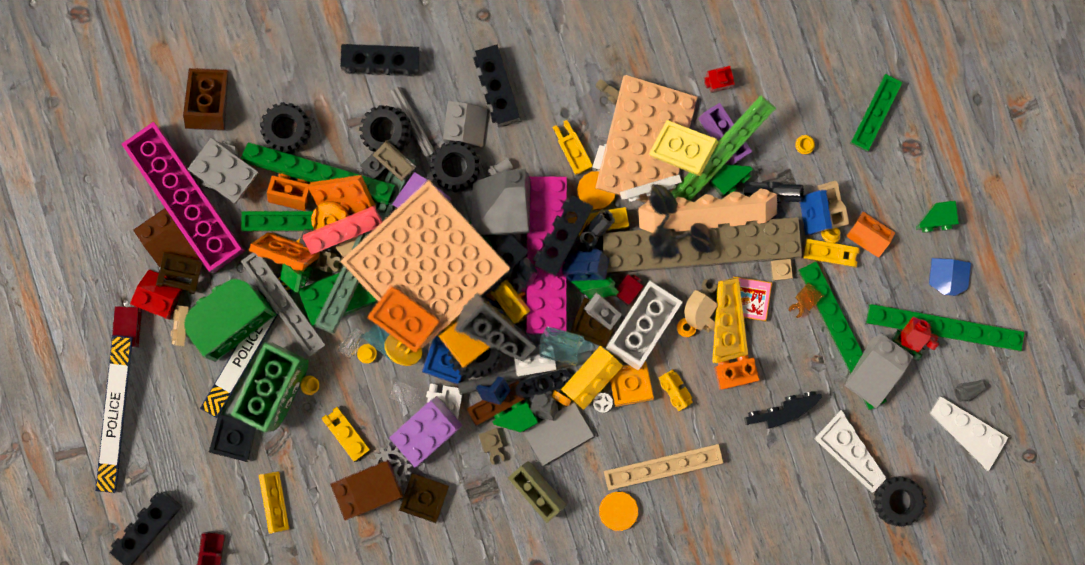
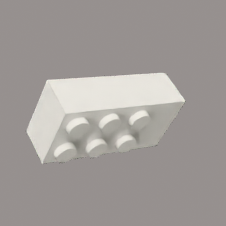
[605,281,682,370]

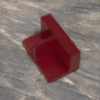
[112,306,142,348]
[197,532,225,565]

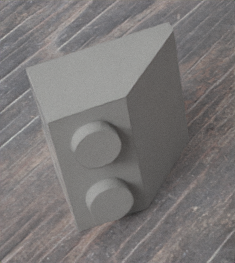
[443,101,487,148]

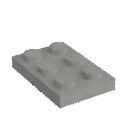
[188,138,259,204]

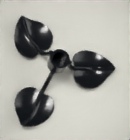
[649,184,716,259]

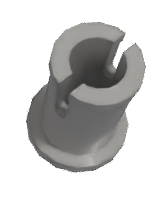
[487,158,513,176]

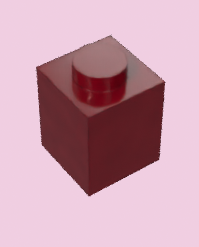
[615,274,643,306]

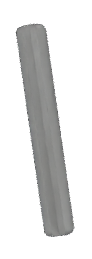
[391,87,435,157]

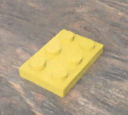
[649,120,718,176]

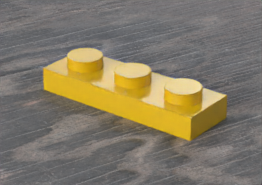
[259,471,289,533]

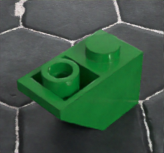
[709,165,753,197]
[916,201,959,233]
[280,264,312,293]
[571,276,619,299]
[492,401,538,432]

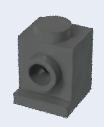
[531,394,559,421]

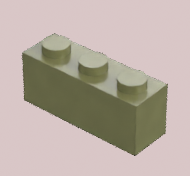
[508,461,567,523]

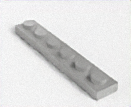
[241,253,326,357]

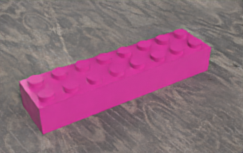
[121,122,245,274]
[527,177,567,335]

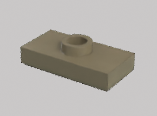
[373,140,416,181]

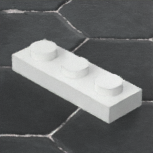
[620,175,681,202]

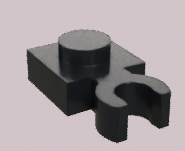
[512,258,538,293]

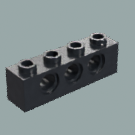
[340,44,420,76]
[473,44,520,128]
[533,195,593,278]
[481,234,529,300]
[109,491,183,565]

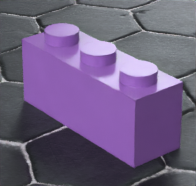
[698,103,752,165]

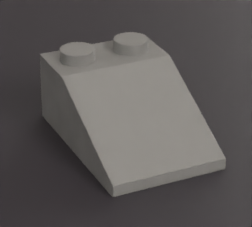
[845,334,913,408]

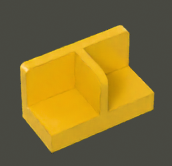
[491,280,531,324]

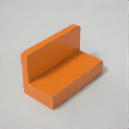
[847,212,895,257]

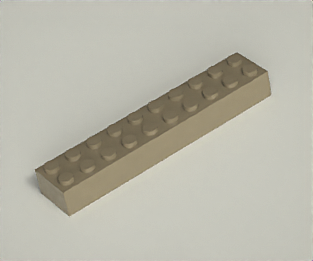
[602,217,802,274]

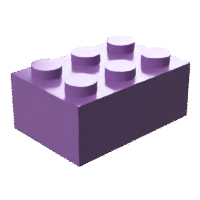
[389,396,463,467]

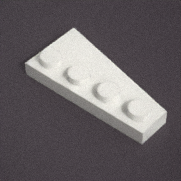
[929,396,1009,471]

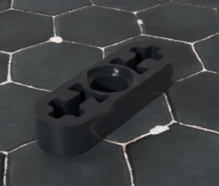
[515,369,571,399]

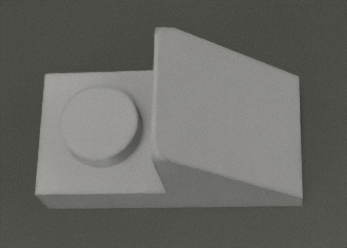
[585,293,622,330]

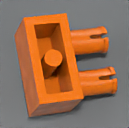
[267,173,311,211]
[714,355,759,390]

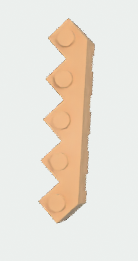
[639,189,777,233]

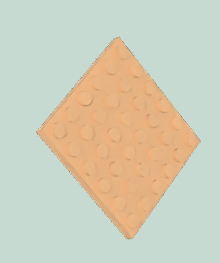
[341,180,510,348]

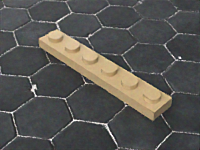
[604,444,723,490]

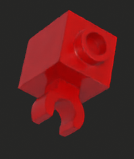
[704,66,735,93]
[901,317,939,352]

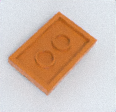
[308,175,376,215]
[249,232,320,270]
[367,284,440,353]

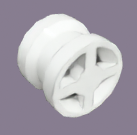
[593,393,613,413]

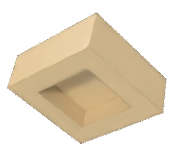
[770,259,793,281]

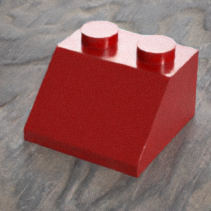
[130,270,183,320]

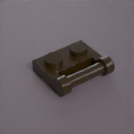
[156,252,203,294]

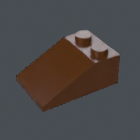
[183,68,228,130]
[133,208,201,280]
[330,460,403,520]

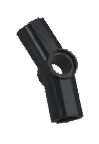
[743,182,804,203]
[578,210,615,252]

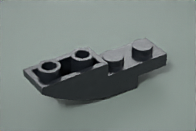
[744,391,822,429]

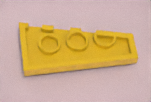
[712,278,748,363]

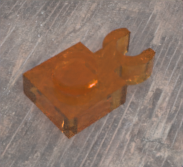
[788,283,823,318]

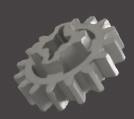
[370,446,412,487]

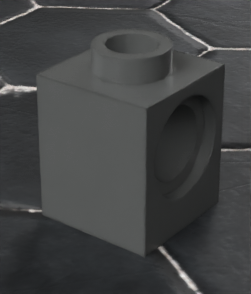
[360,152,388,180]

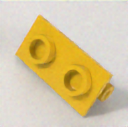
[659,369,693,411]

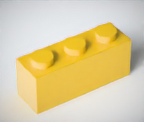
[561,346,623,410]

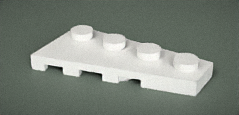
[814,410,886,493]

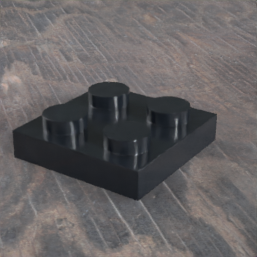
[209,414,256,462]

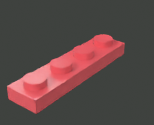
[303,206,383,254]

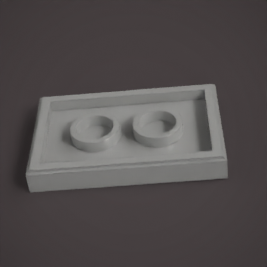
[523,402,593,466]

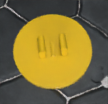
[385,334,422,366]

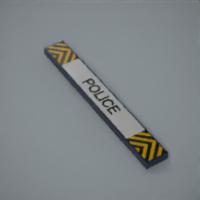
[200,273,293,418]
[95,335,133,493]

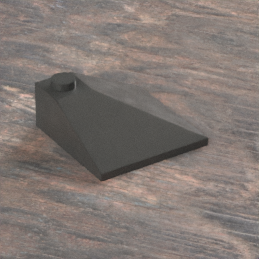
[471,169,531,236]

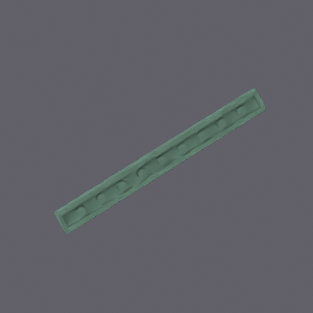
[315,157,417,334]

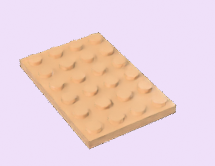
[595,75,697,203]

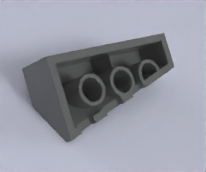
[455,292,536,361]

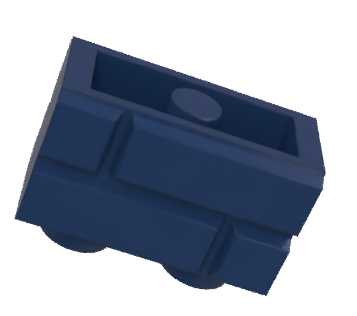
[562,249,609,281]

